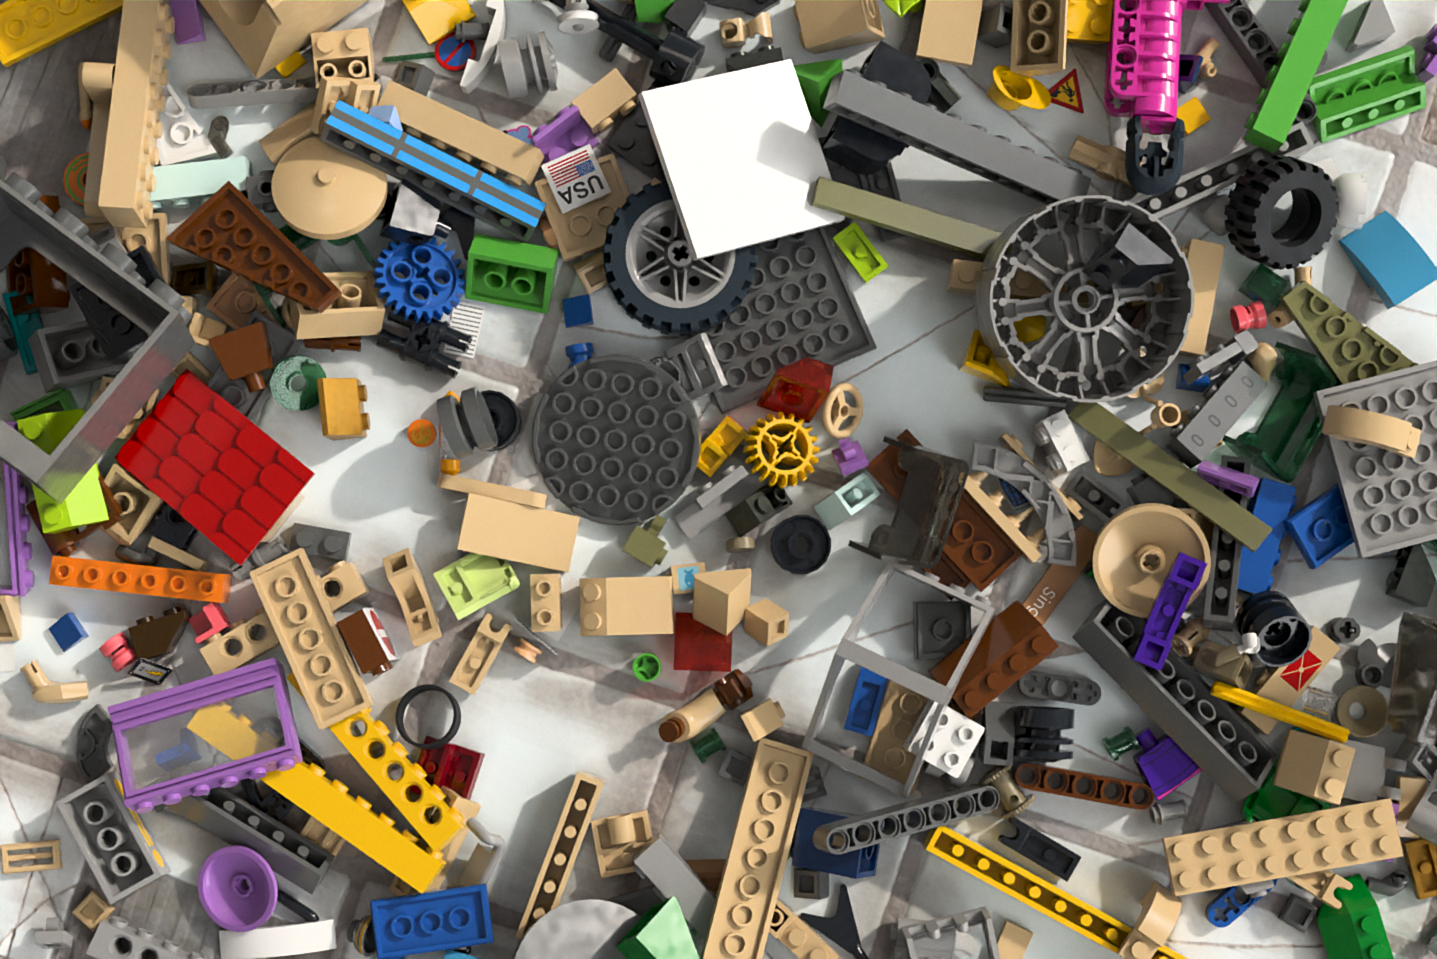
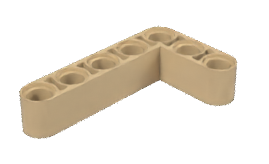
[82,62,116,218]

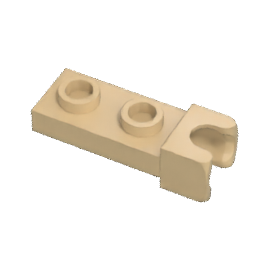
[449,613,513,695]
[1285,870,1353,909]

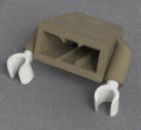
[1182,633,1267,690]

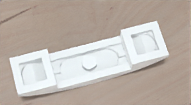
[460,0,506,94]
[219,919,337,959]

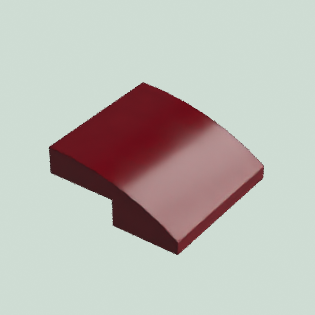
[410,736,485,800]

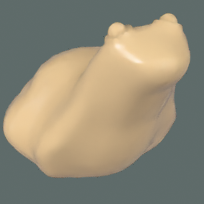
[1246,342,1277,388]

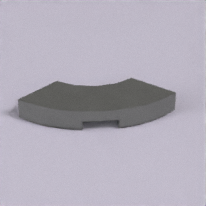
[76,704,114,784]

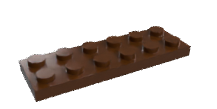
[865,429,1023,592]

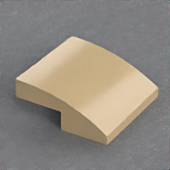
[311,76,381,135]

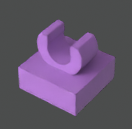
[831,437,869,476]

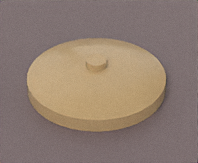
[271,135,388,240]
[1092,503,1211,618]

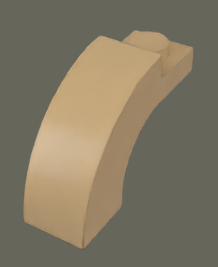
[1322,405,1421,458]
[382,548,442,647]
[1116,880,1182,959]

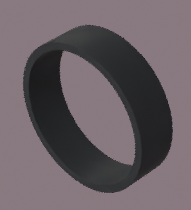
[395,684,461,750]

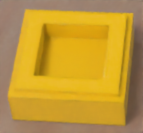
[1177,96,1211,136]

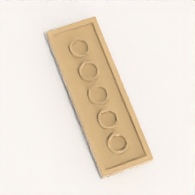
[249,548,374,730]

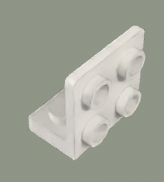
[1032,409,1090,475]
[902,699,985,778]

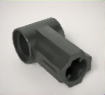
[919,58,962,113]

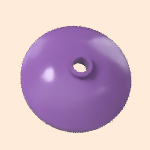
[198,845,278,932]

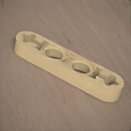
[436,473,547,509]

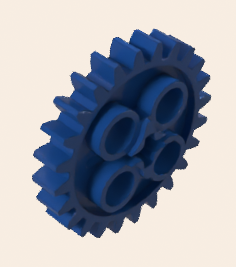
[373,237,466,323]

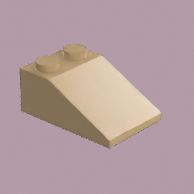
[579,576,673,636]

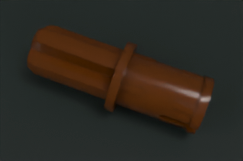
[304,336,362,353]

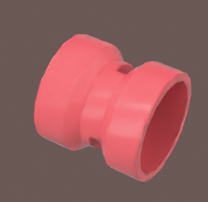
[1230,300,1267,334]
[99,632,137,672]

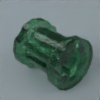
[1102,726,1140,762]
[690,727,727,764]

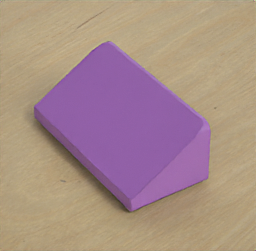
[170,0,206,45]
[1197,460,1259,498]

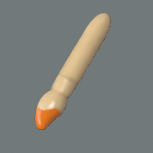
[78,61,93,130]

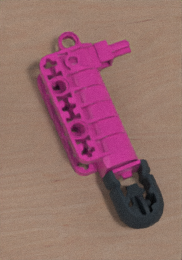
[1104,0,1230,196]

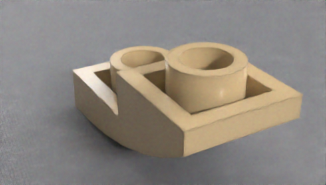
[1391,775,1427,839]

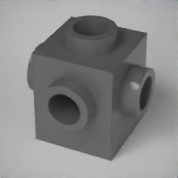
[246,170,278,213]

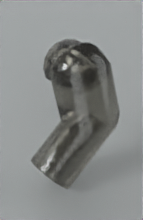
[207,115,233,159]

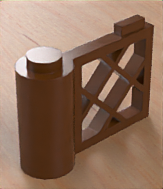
[26,472,123,557]

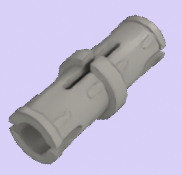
[230,536,289,581]

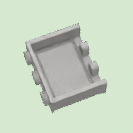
[901,907,1000,959]

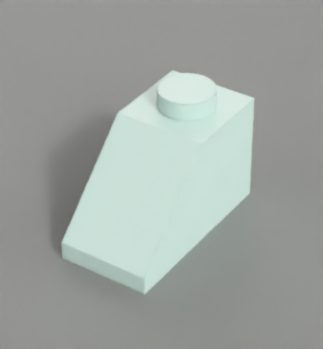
[813,472,881,530]

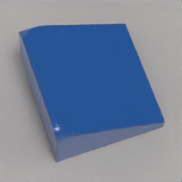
[562,294,594,328]
[49,613,89,652]

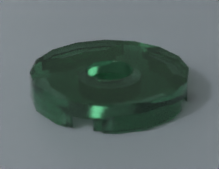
[269,354,326,411]

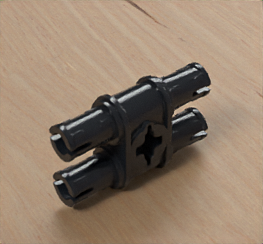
[376,305,473,379]

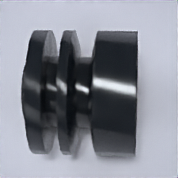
[1235,590,1312,667]
[1013,706,1075,762]

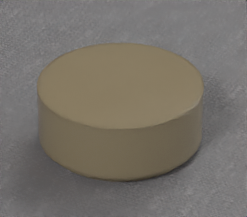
[726,537,755,553]

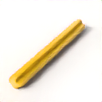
[1210,681,1350,743]

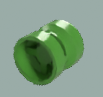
[632,653,662,682]

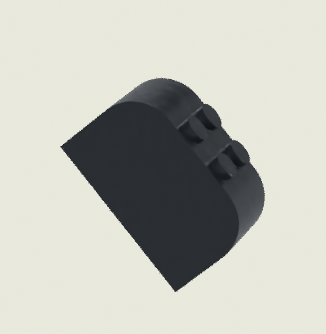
[821,41,931,175]

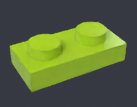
[832,222,889,284]

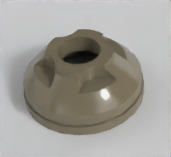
[1335,685,1389,738]

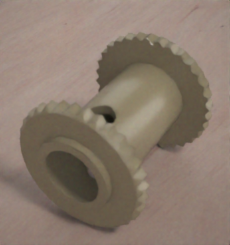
[979,763,1035,819]

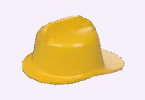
[986,65,1051,111]

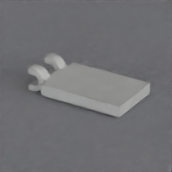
[1298,730,1407,802]

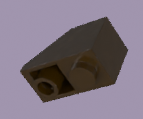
[128,607,192,660]

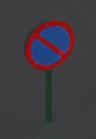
[382,32,476,72]

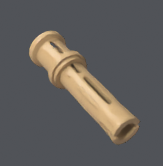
[1171,592,1242,657]

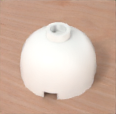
[1332,173,1368,229]

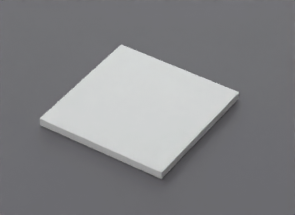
[638,59,845,260]

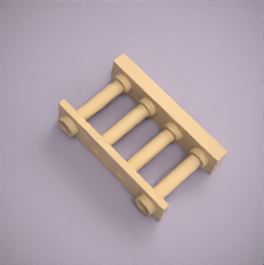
[954,433,1083,564]

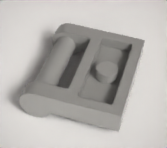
[663,332,728,402]

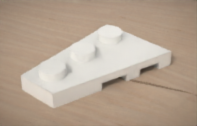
[156,82,218,166]

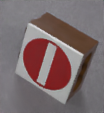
[337,608,400,676]

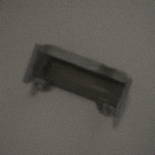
[848,436,969,569]

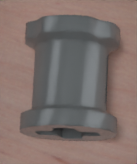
[1326,617,1361,643]

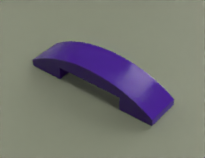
[1133,552,1207,671]

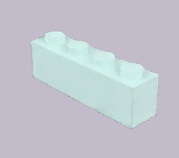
[150,156,252,211]

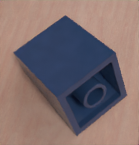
[790,807,884,879]

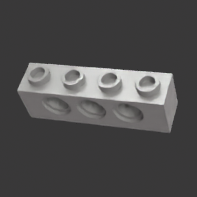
[86,916,207,959]

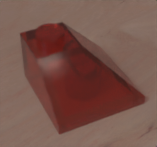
[757,357,834,423]

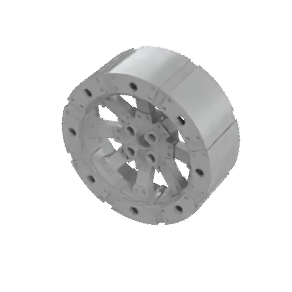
[976,195,1194,403]

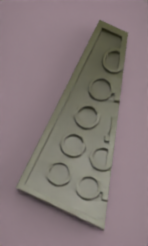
[1279,281,1419,385]

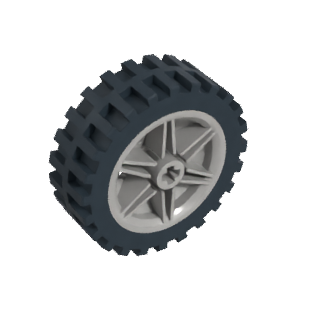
[603,178,758,336]

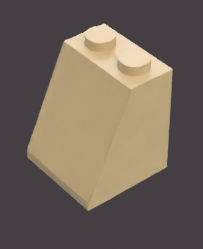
[793,0,886,54]

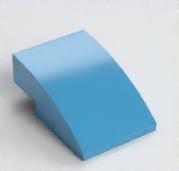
[1338,211,1437,309]

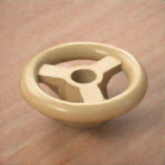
[822,383,863,439]

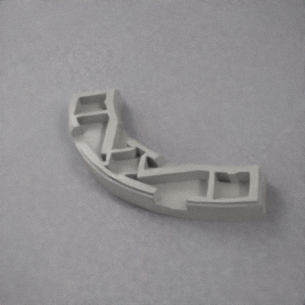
[971,440,1077,567]

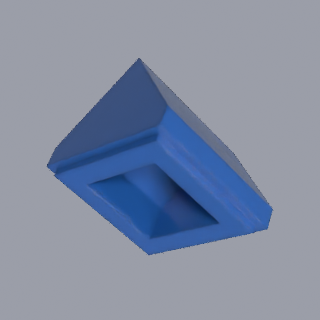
[1175,363,1210,393]

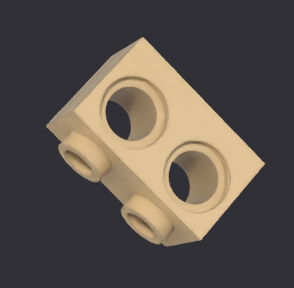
[530,573,563,632]

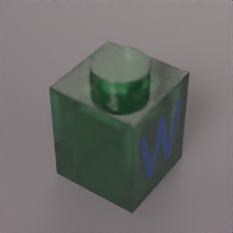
[1238,263,1289,309]

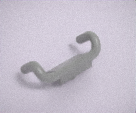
[431,817,505,891]

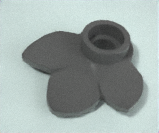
[1355,638,1410,689]

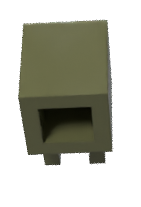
[622,515,668,568]

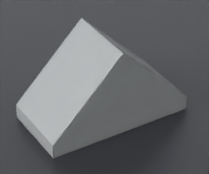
[1345,0,1396,53]
[1393,734,1437,783]

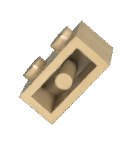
[571,68,637,135]

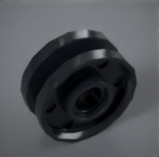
[474,390,522,452]
[770,515,831,574]

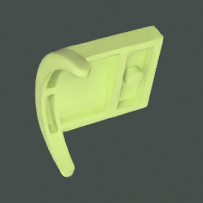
[433,553,520,620]

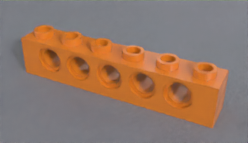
[49,556,232,603]

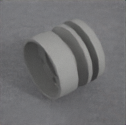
[497,31,558,100]

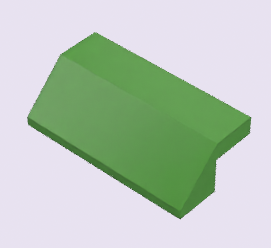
[1307,45,1426,143]

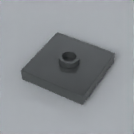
[913,601,971,659]

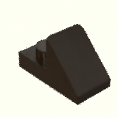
[171,261,218,298]

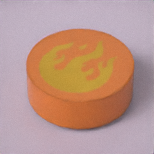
[407,419,437,448]

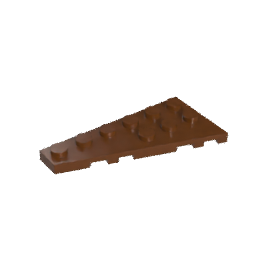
[166,181,342,313]

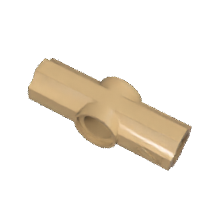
[1067,135,1143,187]

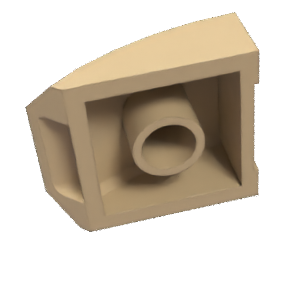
[100,463,165,545]

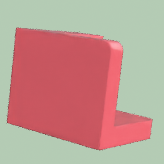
[189,602,232,644]

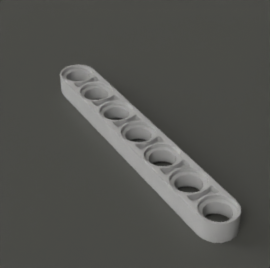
[187,73,383,109]

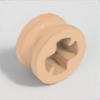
[514,637,542,663]

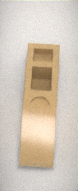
[769,898,841,959]

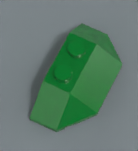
[1316,873,1394,959]

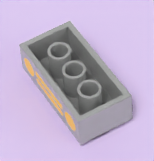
[55,771,171,905]

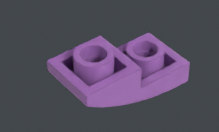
[1417,23,1437,83]

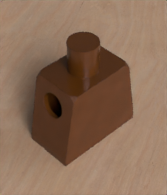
[208,322,273,393]

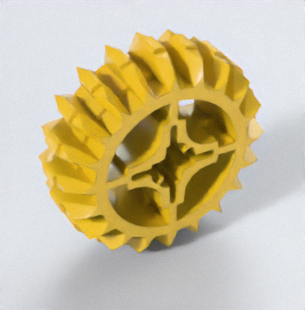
[743,412,820,488]

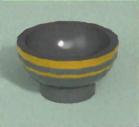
[347,915,376,957]

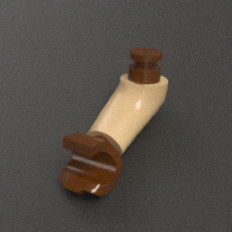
[659,669,754,743]

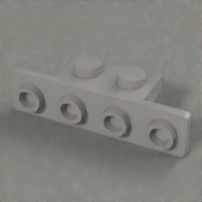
[674,451,778,539]

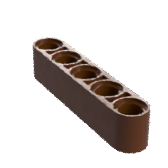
[1011,761,1154,810]

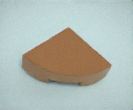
[538,216,560,252]

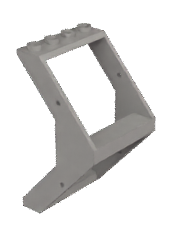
[802,559,995,798]

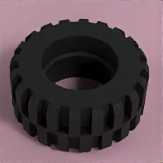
[1224,155,1339,270]

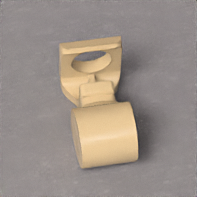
[719,12,773,48]

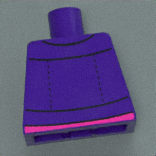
[1133,727,1202,801]

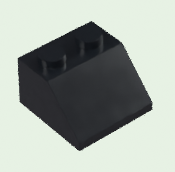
[1082,223,1174,290]

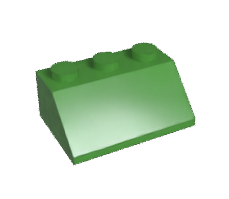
[465,234,559,314]

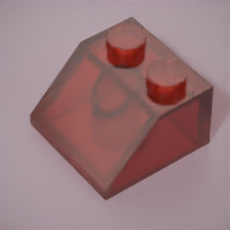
[673,612,732,672]

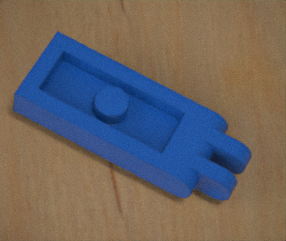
[843,667,888,737]

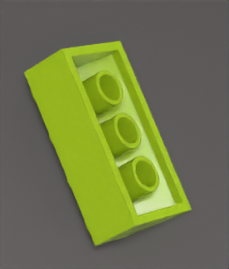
[17,408,109,534]

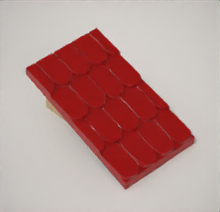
[114,369,315,566]

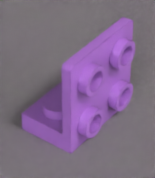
[531,105,600,164]

